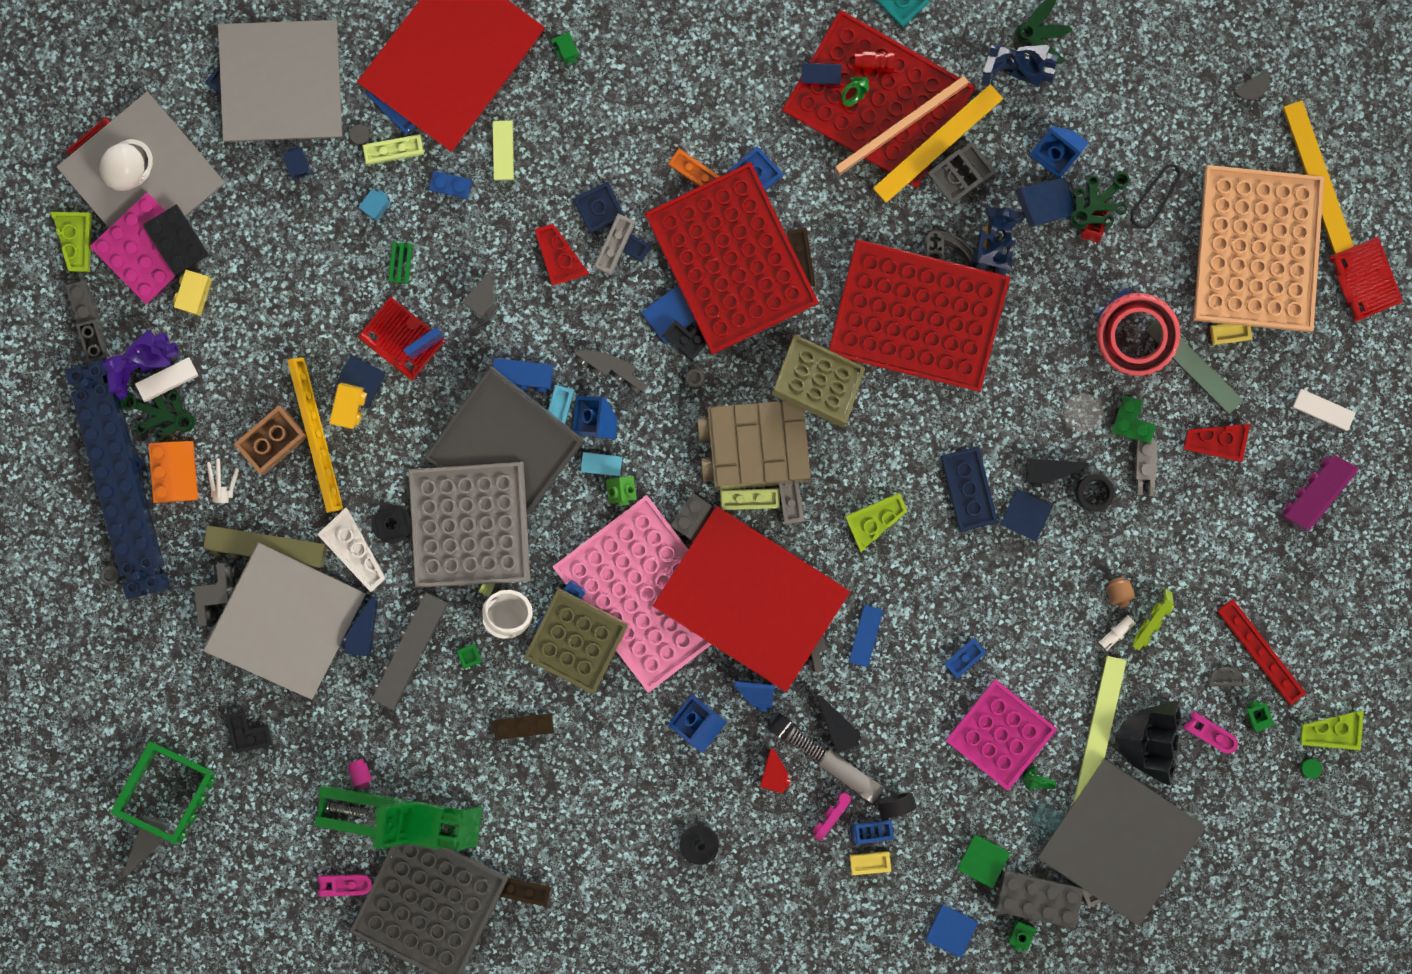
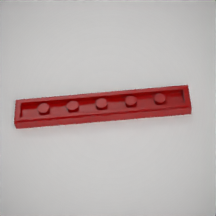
[1216,599,1306,706]

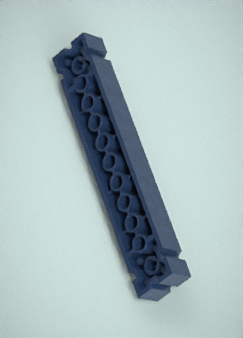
[65,359,171,600]

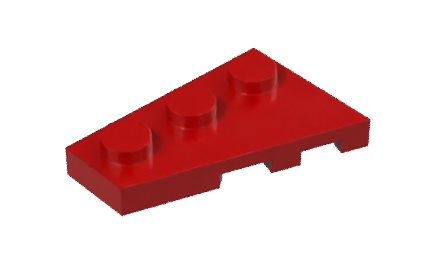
[534,224,590,286]
[1183,423,1251,462]

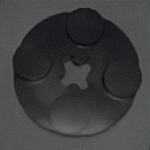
[372,504,412,544]
[680,824,719,865]

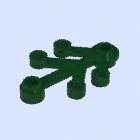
[1070,172,1130,229]
[120,391,195,441]

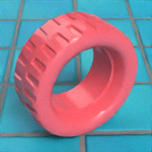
[1096,293,1181,376]

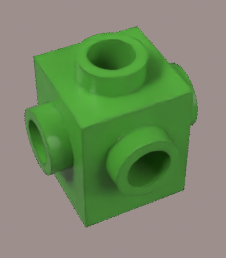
[606,476,637,506]

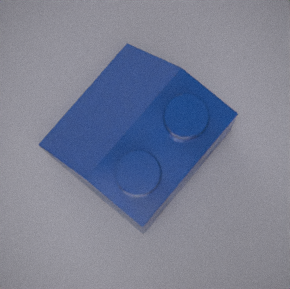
[668,694,727,753]

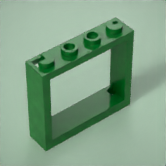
[110,741,216,846]

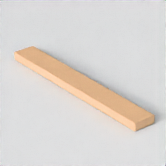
[835,76,968,176]

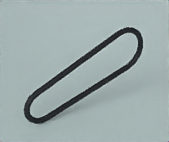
[1131,164,1181,228]

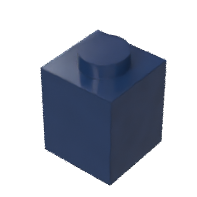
[283,147,313,180]

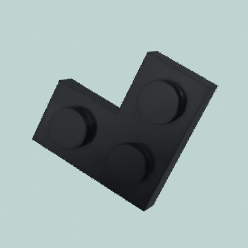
[662,320,706,362]
[225,710,274,754]

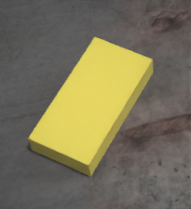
[1209,324,1253,345]
[850,851,891,875]

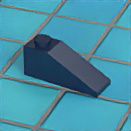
[342,597,379,657]

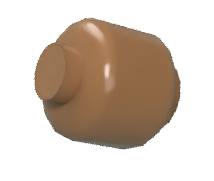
[1106,577,1135,608]

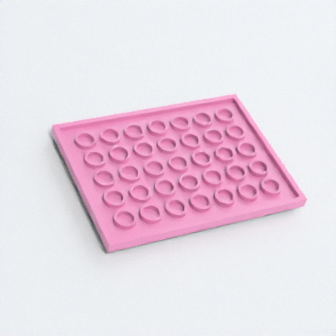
[553,495,712,693]

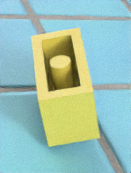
[173,270,213,316]

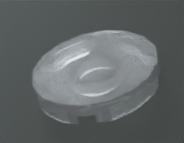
[1063,393,1103,433]

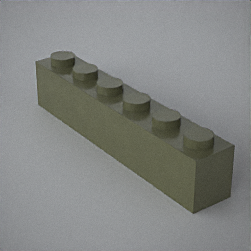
[203,526,327,570]

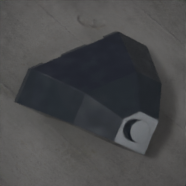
[1115,701,1181,785]

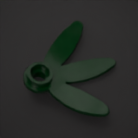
[1016,0,1072,64]

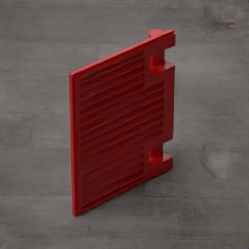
[1329,236,1403,322]
[357,296,445,381]

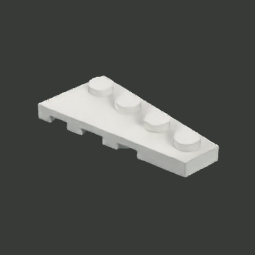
[317,508,386,592]

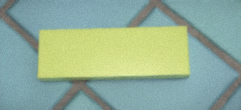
[493,121,514,181]
[362,134,424,165]
[720,488,780,510]

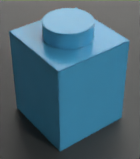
[358,189,391,222]

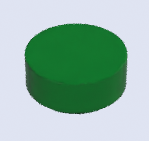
[1300,758,1322,779]

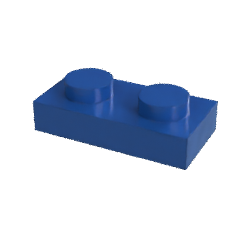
[429,171,472,200]
[944,638,987,679]

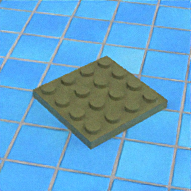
[772,334,865,428]
[524,588,629,695]

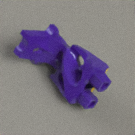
[103,330,179,400]

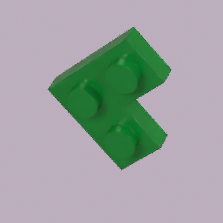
[1112,395,1156,445]

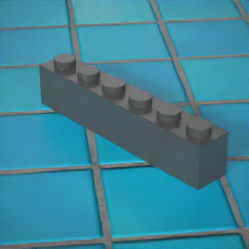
[371,592,449,710]

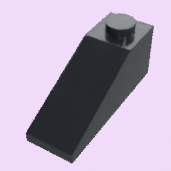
[1025,458,1089,488]
[816,695,862,753]

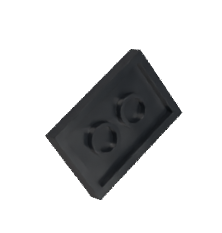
[143,204,210,276]

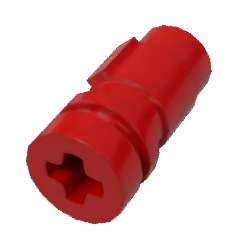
[854,51,895,71]

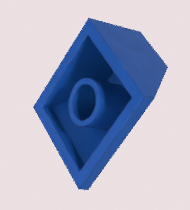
[1029,126,1089,178]
[572,396,618,439]
[734,680,775,712]

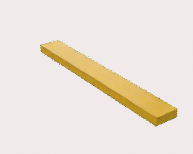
[873,84,1004,204]
[1282,100,1354,254]
[287,358,343,513]

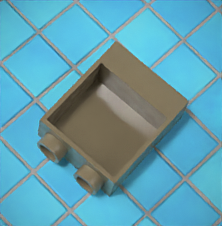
[698,401,811,491]

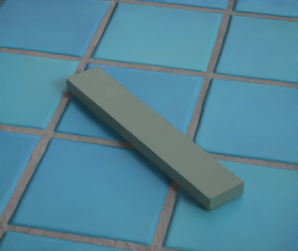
[1145,319,1243,414]

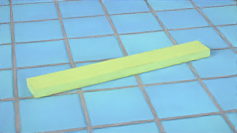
[1072,656,1127,805]

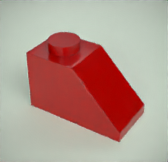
[760,747,791,793]

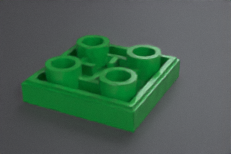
[957,834,1011,888]

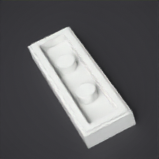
[135,357,199,402]
[1292,389,1355,431]

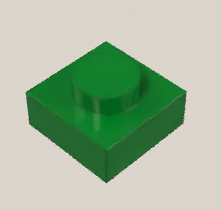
[457,643,483,669]

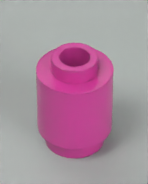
[348,759,373,790]

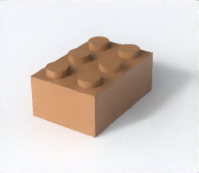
[234,405,307,475]

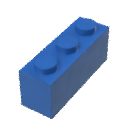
[493,358,554,393]

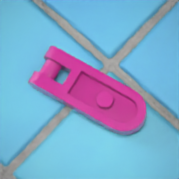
[1183,711,1238,754]
[812,791,851,842]
[317,874,373,897]

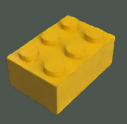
[329,383,367,429]

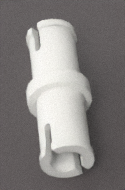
[1099,615,1136,651]

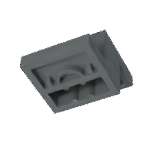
[927,142,996,205]
[194,563,237,626]

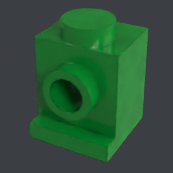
[551,32,580,66]
[1244,700,1274,732]
[1007,919,1037,952]

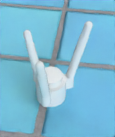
[207,458,239,503]

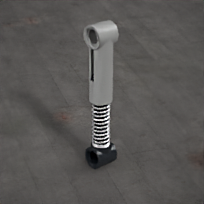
[768,713,884,804]

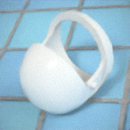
[99,139,153,191]
[482,590,533,639]

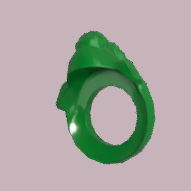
[841,76,869,106]
[1022,766,1056,791]

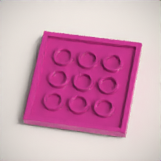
[90,192,179,304]
[945,679,1057,791]

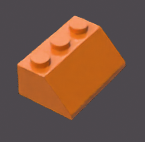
[148,441,198,504]

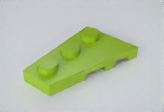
[51,212,92,272]
[845,493,907,552]
[1132,588,1174,651]
[1299,710,1364,750]

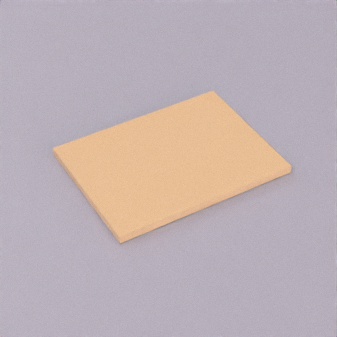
[1193,165,1324,333]

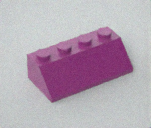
[1280,455,1359,532]

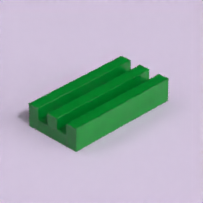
[388,242,413,284]

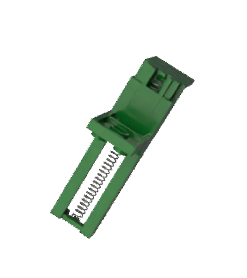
[314,786,483,851]

